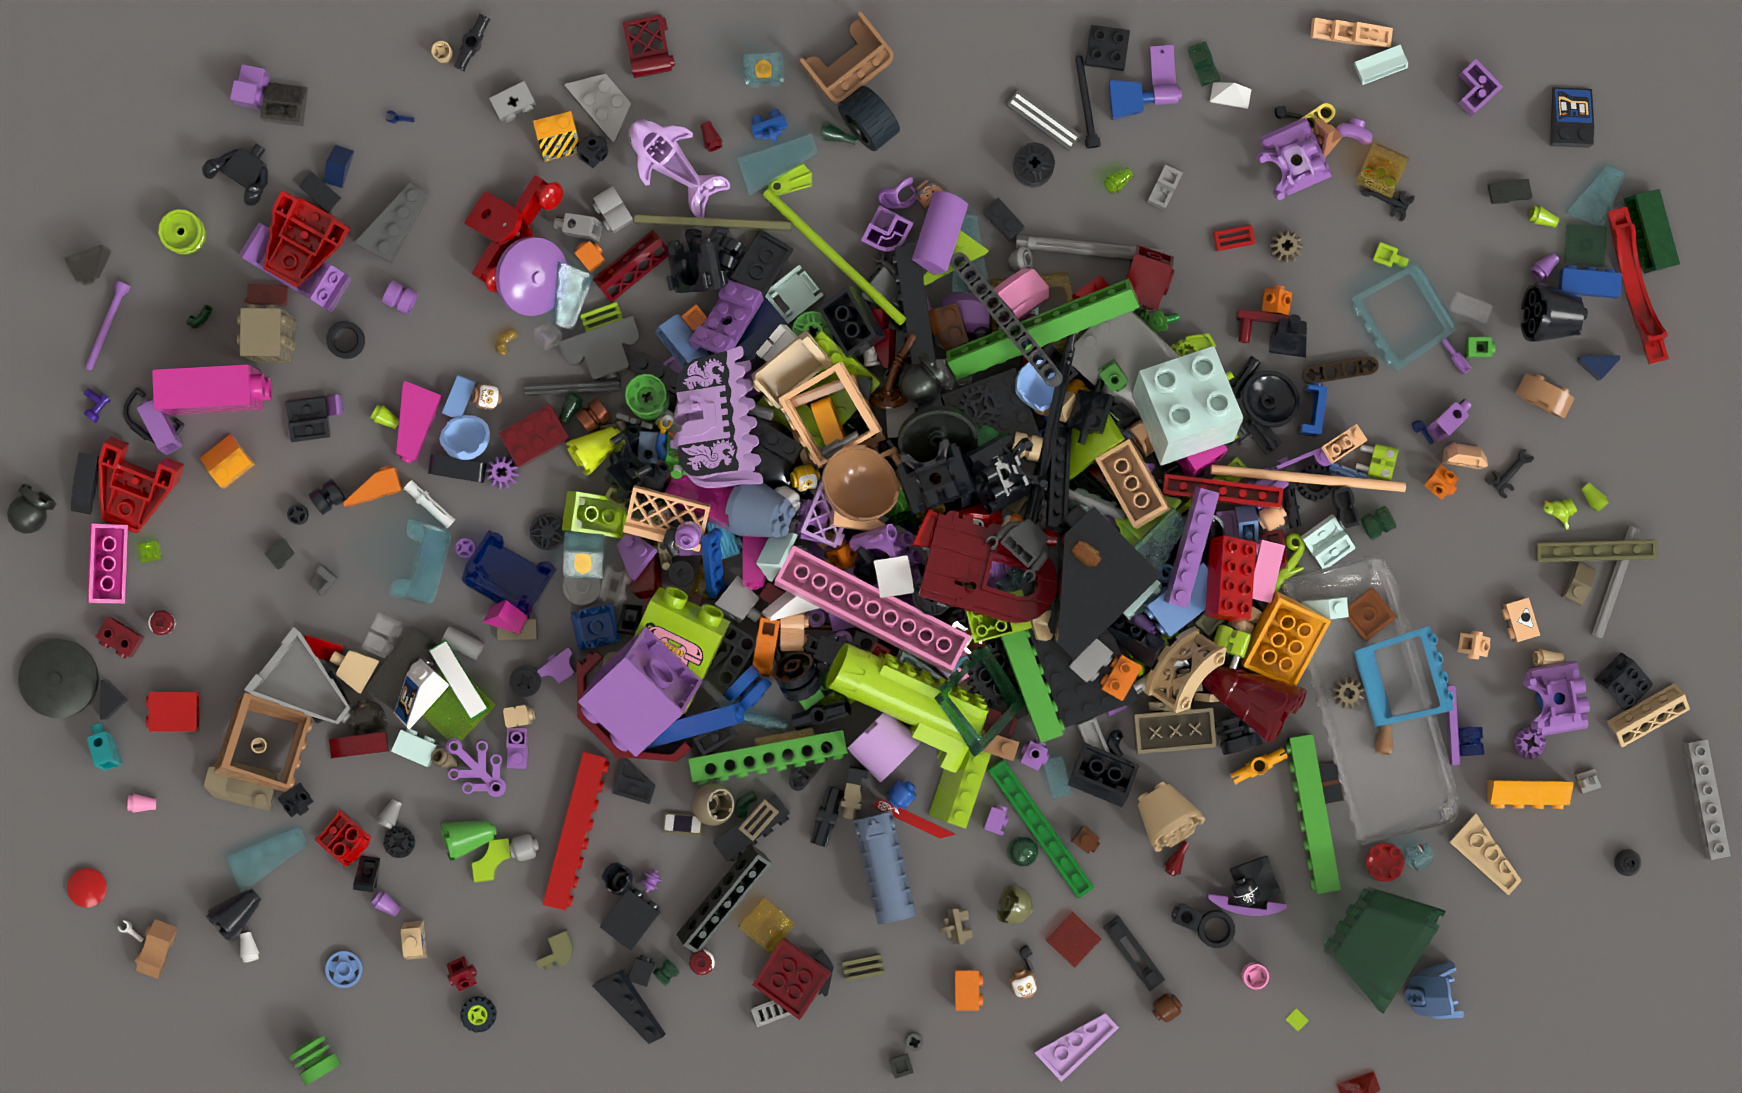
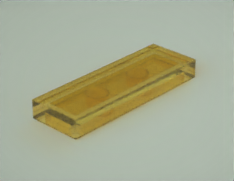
[755,728,814,746]

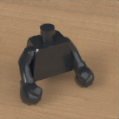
[202,144,268,206]

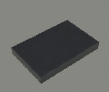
[730,230,794,298]

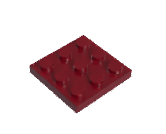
[752,937,832,1020]

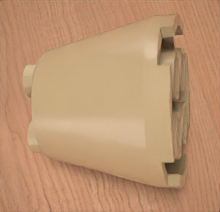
[1138,782,1205,852]

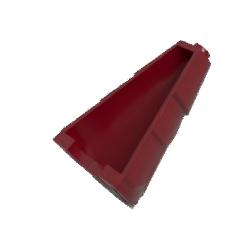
[1202,665,1307,744]

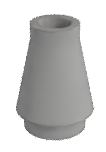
[377,799,402,830]

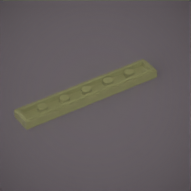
[1536,539,1657,563]

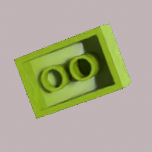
[562,491,628,538]

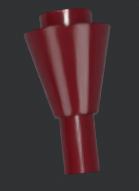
[1163,841,1190,877]

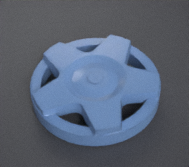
[325,951,363,988]

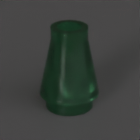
[559,393,583,423]

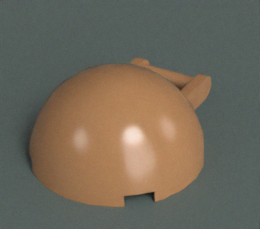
[822,445,903,522]

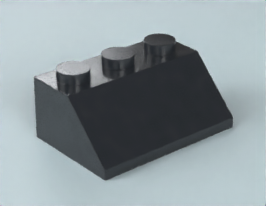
[1067,743,1139,807]

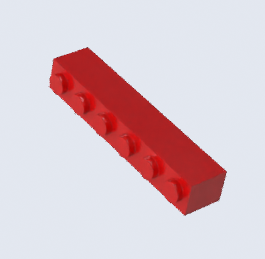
[1163,474,1284,509]

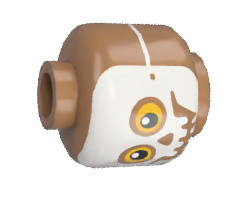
[471,383,502,410]
[1009,968,1037,999]

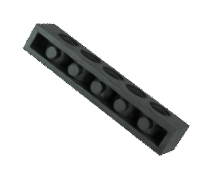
[676,844,772,953]

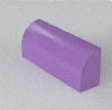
[912,191,968,275]

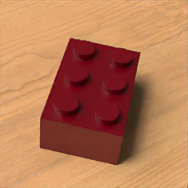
[499,404,571,468]

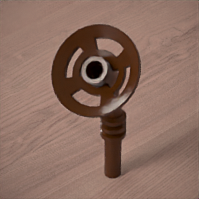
[869,333,917,409]

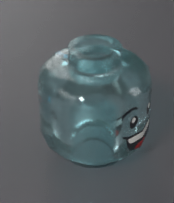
[1404,842,1434,871]

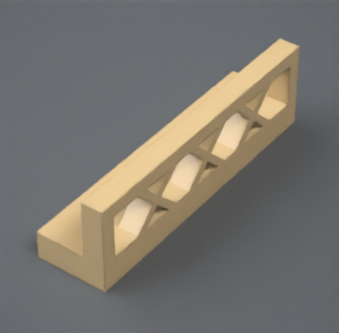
[1607,683,1690,748]

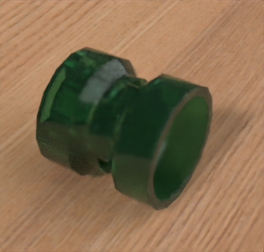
[653,958,680,986]

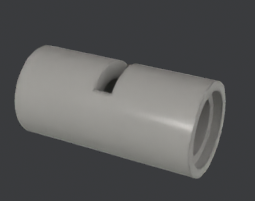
[441,626,485,661]

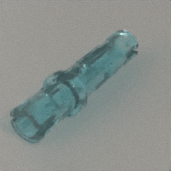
[742,711,789,732]

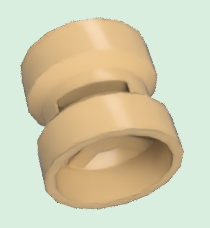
[431,41,453,63]

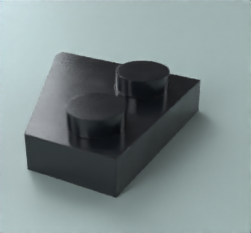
[612,758,656,804]

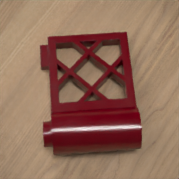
[623,15,675,79]

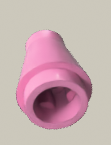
[127,793,156,813]

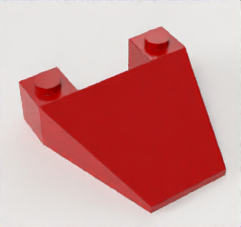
[98,436,184,534]

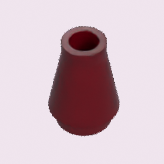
[700,121,723,152]

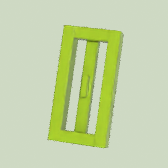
[580,302,623,332]

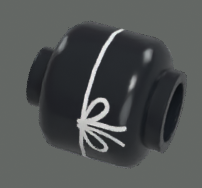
[1231,876,1260,907]

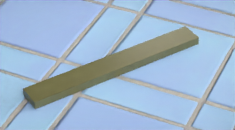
[634,214,792,232]

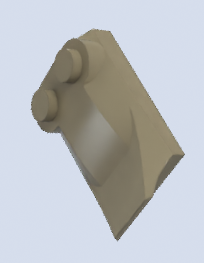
[204,761,280,811]

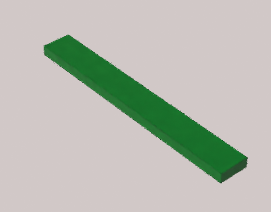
[988,759,1094,899]

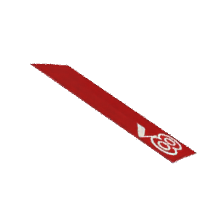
[872,798,955,839]

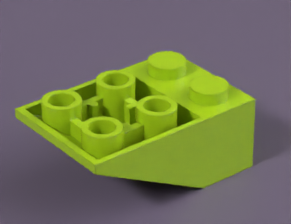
[966,590,1032,643]

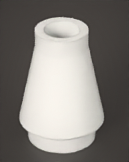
[239,932,260,963]

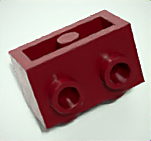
[95,617,145,659]

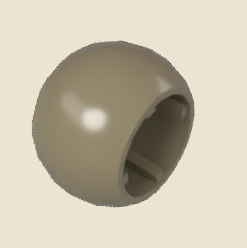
[691,783,734,826]

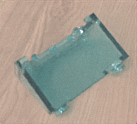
[389,519,451,604]

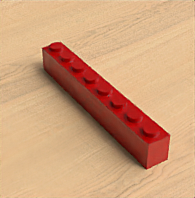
[543,751,610,911]

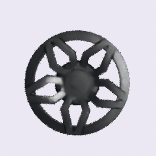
[530,514,567,550]

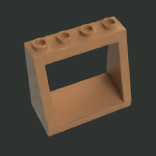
[214,692,313,792]

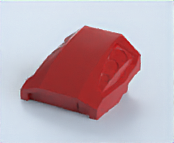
[314,809,371,866]

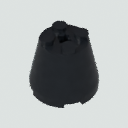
[1520,283,1588,342]

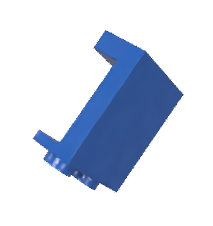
[1297,382,1328,437]

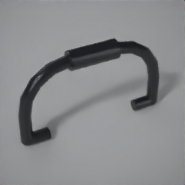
[123,388,184,443]

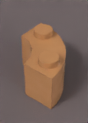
[1515,373,1575,419]
[135,919,177,979]

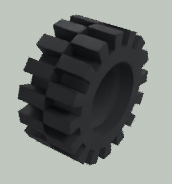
[1296,465,1333,501]

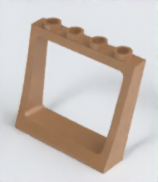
[785,374,887,470]

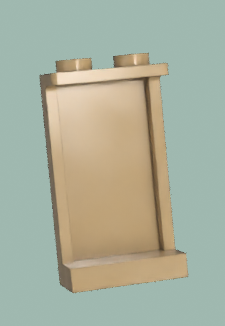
[751,330,833,409]

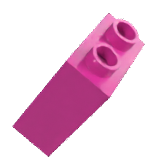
[152,365,272,415]

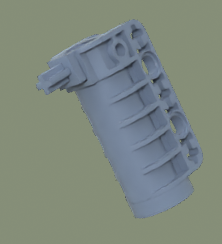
[853,810,916,925]

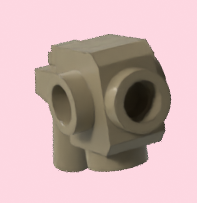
[654,541,673,570]

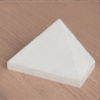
[1209,82,1252,109]

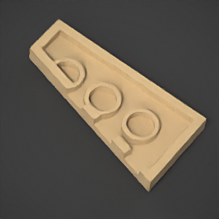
[1449,813,1522,895]

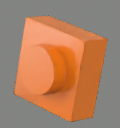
[681,304,707,332]

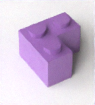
[1458,59,1503,117]
[230,64,270,110]

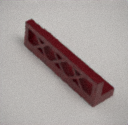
[592,230,668,303]

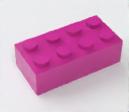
[664,474,735,530]

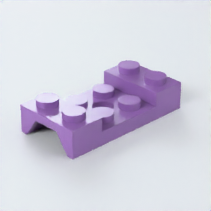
[689,279,764,354]

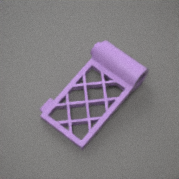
[799,463,845,548]

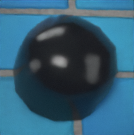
[602,862,633,895]

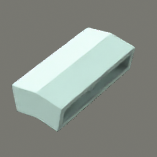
[1354,45,1408,85]

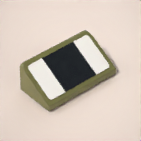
[662,812,703,836]

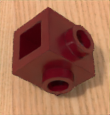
[446,956,477,992]

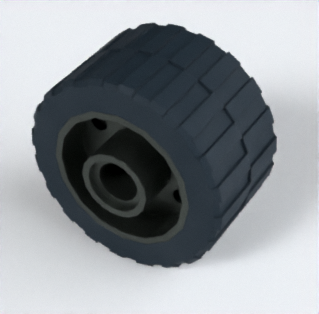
[838,86,900,151]

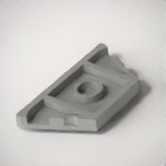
[564,74,631,143]

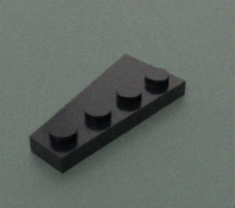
[592,969,666,1044]

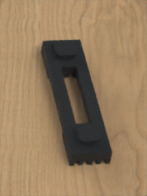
[1103,916,1165,991]

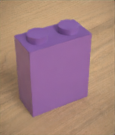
[137,399,183,455]

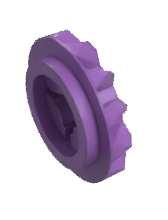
[1514,727,1546,759]

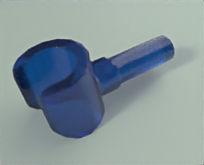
[386,111,415,124]
[1412,420,1434,445]

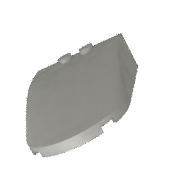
[1072,311,1180,419]

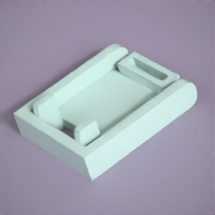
[765,265,824,324]
[1123,580,1163,621]

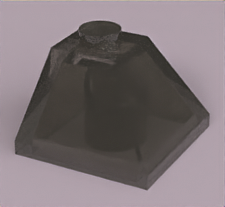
[65,244,111,286]

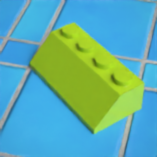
[928,747,991,829]

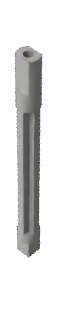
[1016,235,1163,260]

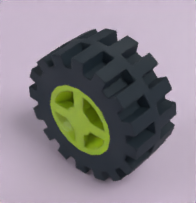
[460,996,497,1033]

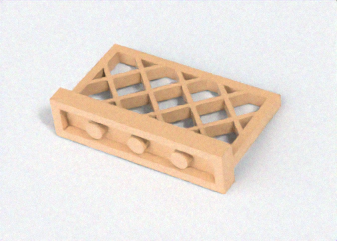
[623,485,711,552]

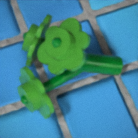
[1138,308,1179,333]

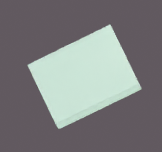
[756,533,798,582]

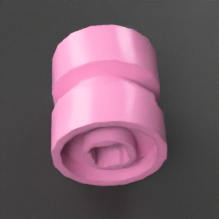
[1241,962,1269,990]

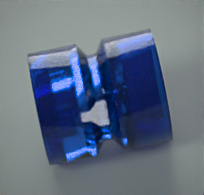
[1458,727,1485,756]

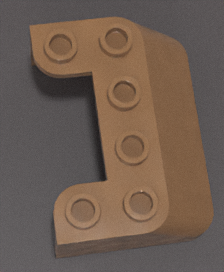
[799,12,894,103]

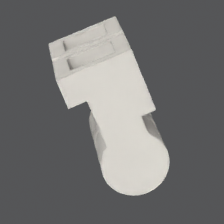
[756,324,798,361]

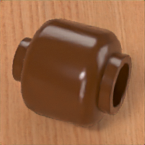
[1152,993,1183,1022]

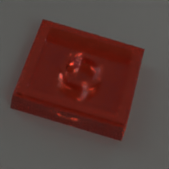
[1046,912,1101,968]

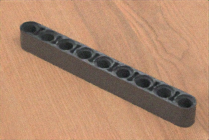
[950,252,1063,387]

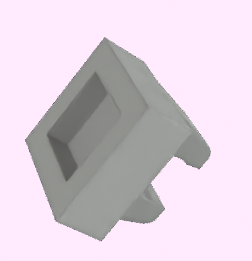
[1575,768,1601,794]

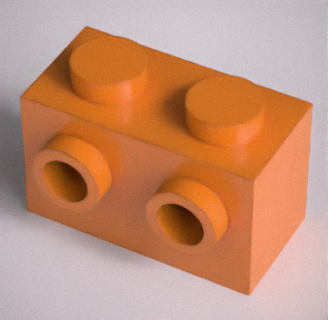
[1100,654,1142,701]
[955,969,983,1011]

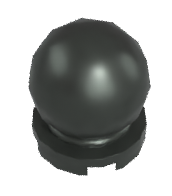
[898,352,949,403]
[7,483,57,534]

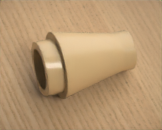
[1533,649,1564,667]

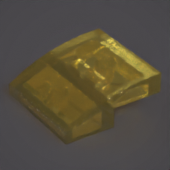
[738,897,796,954]

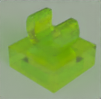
[138,540,162,563]

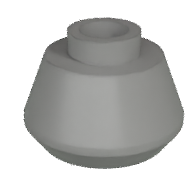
[1008,246,1033,271]

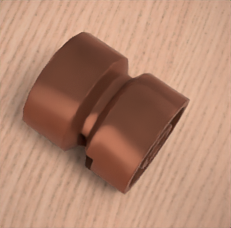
[575,397,612,434]

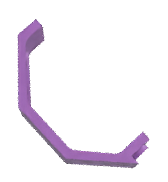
[238,222,352,313]

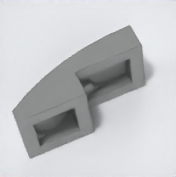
[1147,164,1183,211]

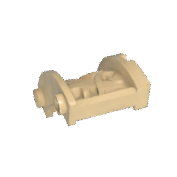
[1144,626,1226,713]

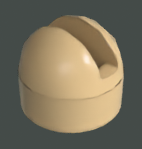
[250,738,267,754]

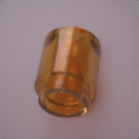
[1071,539,1102,568]

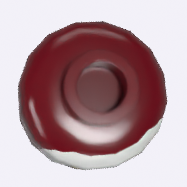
[148,610,176,636]
[689,949,715,975]

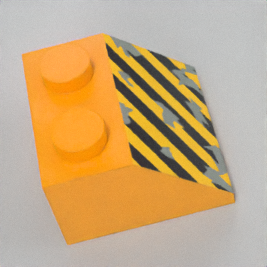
[533,111,580,162]

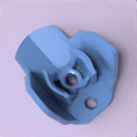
[1404,960,1464,1019]

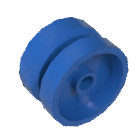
[723,665,772,713]

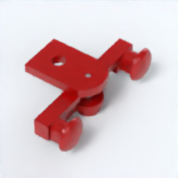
[464,175,563,293]

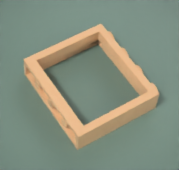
[778,361,882,467]

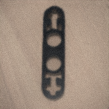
[789,727,841,791]

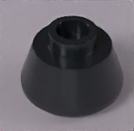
[1614,849,1641,876]

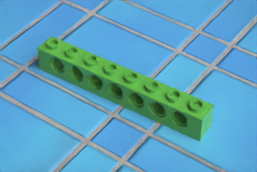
[688,730,849,786]

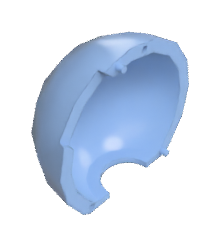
[1015,360,1055,411]
[439,415,490,460]

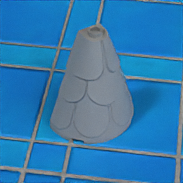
[244,627,352,724]

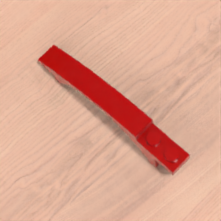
[1607,207,1669,365]

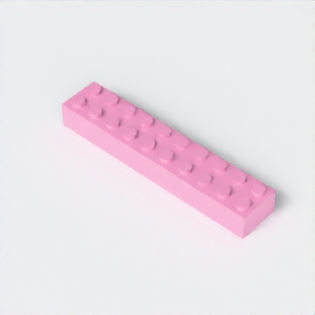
[774,546,970,675]

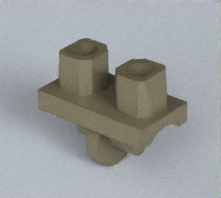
[939,908,973,944]

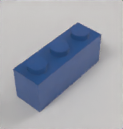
[1558,265,1622,299]

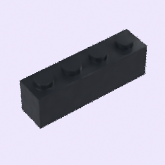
[713,794,790,862]

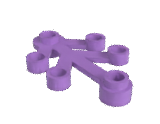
[446,737,506,797]

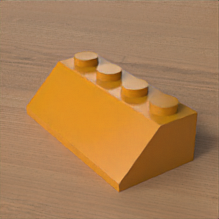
[1487,780,1573,809]

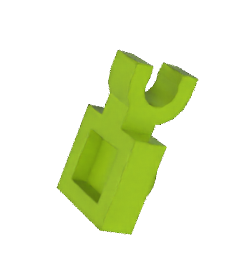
[1373,242,1409,268]

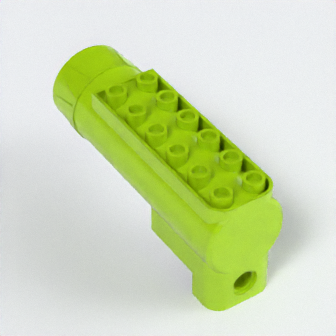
[826,643,989,773]

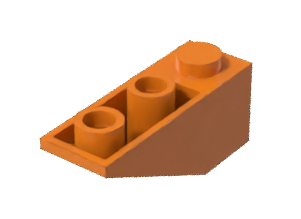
[753,614,781,676]

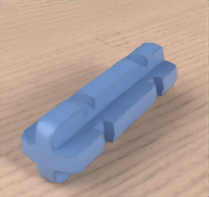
[1328,462,1367,479]

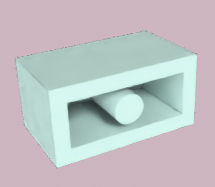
[391,728,439,767]

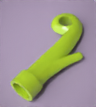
[1274,533,1305,592]

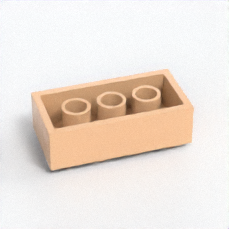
[1095,439,1171,529]

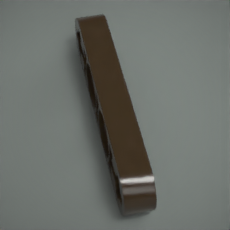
[1302,357,1379,384]

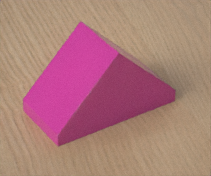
[483,600,527,634]

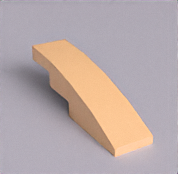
[1310,18,1393,48]

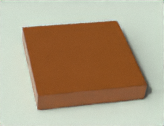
[1346,587,1397,642]

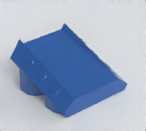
[571,603,620,651]

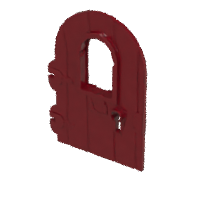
[918,510,1058,624]

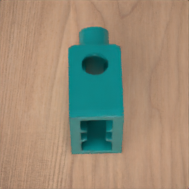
[87,723,123,771]

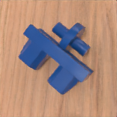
[751,109,788,143]

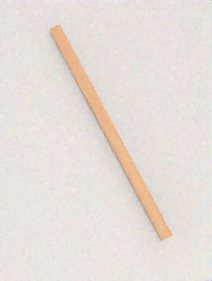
[1210,464,1406,492]

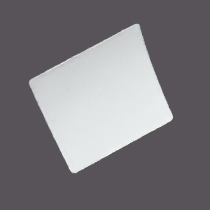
[874,556,914,598]

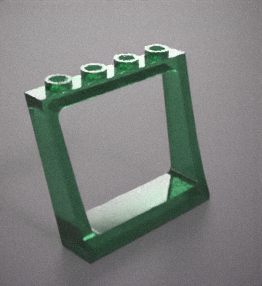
[934,645,1025,757]

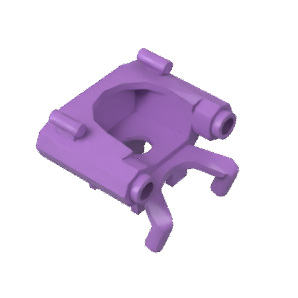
[1255,117,1333,200]
[849,524,922,589]
[1523,661,1590,736]

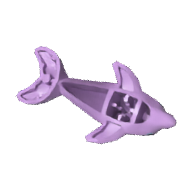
[628,119,730,218]

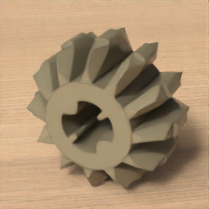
[1269,229,1303,263]
[1331,677,1365,710]

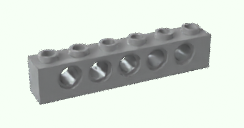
[1683,739,1731,860]

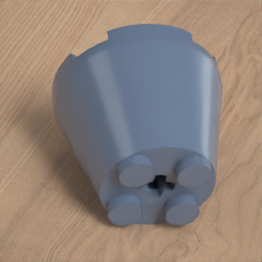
[725,483,796,537]

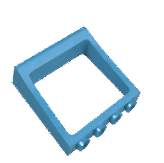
[1354,626,1454,727]

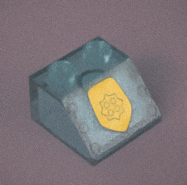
[743,52,784,87]
[563,532,605,579]

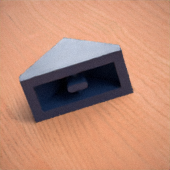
[323,145,354,188]
[1577,355,1620,381]

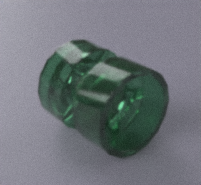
[1360,505,1397,540]

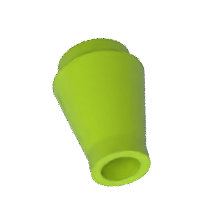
[1528,205,1559,228]
[370,404,399,429]
[1581,483,1609,512]

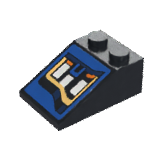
[1550,87,1594,148]

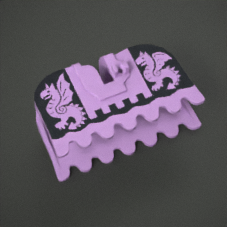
[670,346,763,488]

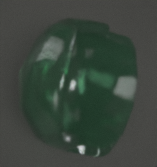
[1006,837,1039,867]

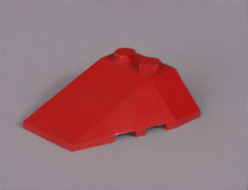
[263,190,351,288]

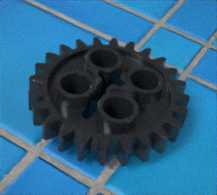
[966,641,1021,706]

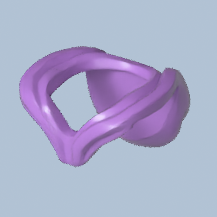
[878,177,917,209]

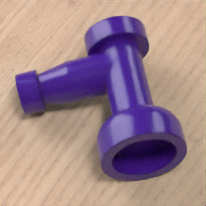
[83,389,111,423]

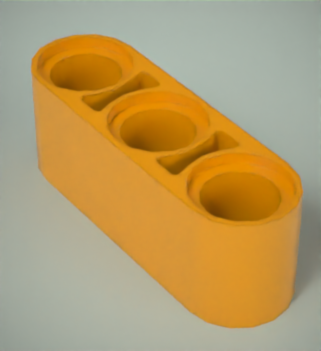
[811,396,846,446]

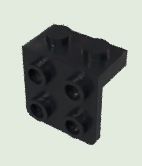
[1594,652,1653,711]

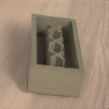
[1133,708,1217,754]

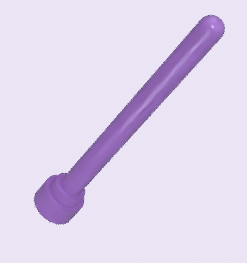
[86,280,131,370]

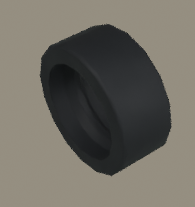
[326,321,365,359]
[1197,910,1235,948]

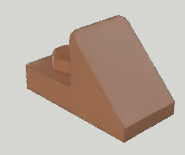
[1313,119,1342,158]

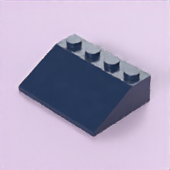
[708,297,792,363]

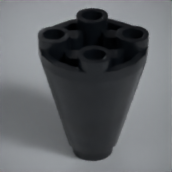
[206,888,262,941]

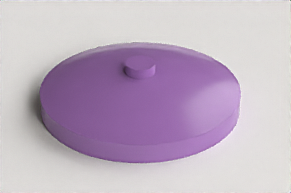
[495,237,568,316]

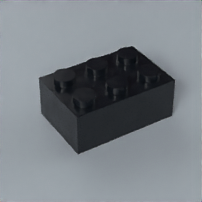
[818,286,887,358]

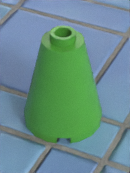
[440,820,496,861]

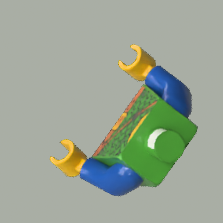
[655,418,687,479]

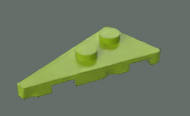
[924,230,989,285]

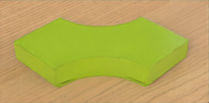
[472,838,511,882]

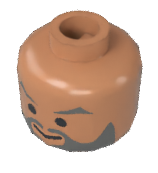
[915,180,942,209]

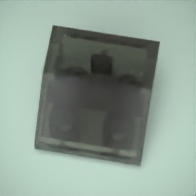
[260,83,308,126]

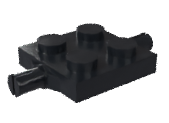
[1067,379,1114,445]

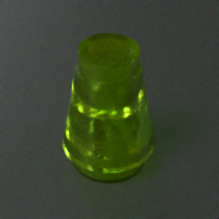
[1104,167,1134,194]

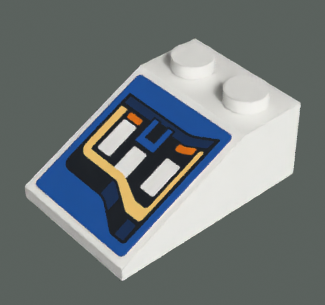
[394,658,449,729]

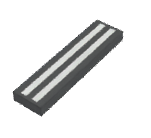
[1006,89,1081,152]

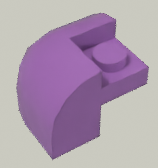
[861,205,914,251]

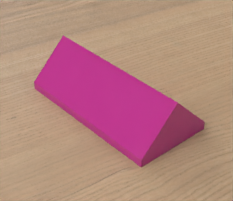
[87,524,128,604]

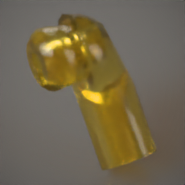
[495,328,518,356]

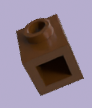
[1071,826,1100,854]

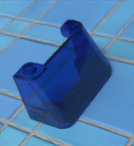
[462,530,557,618]

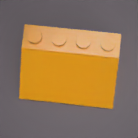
[1239,591,1331,685]

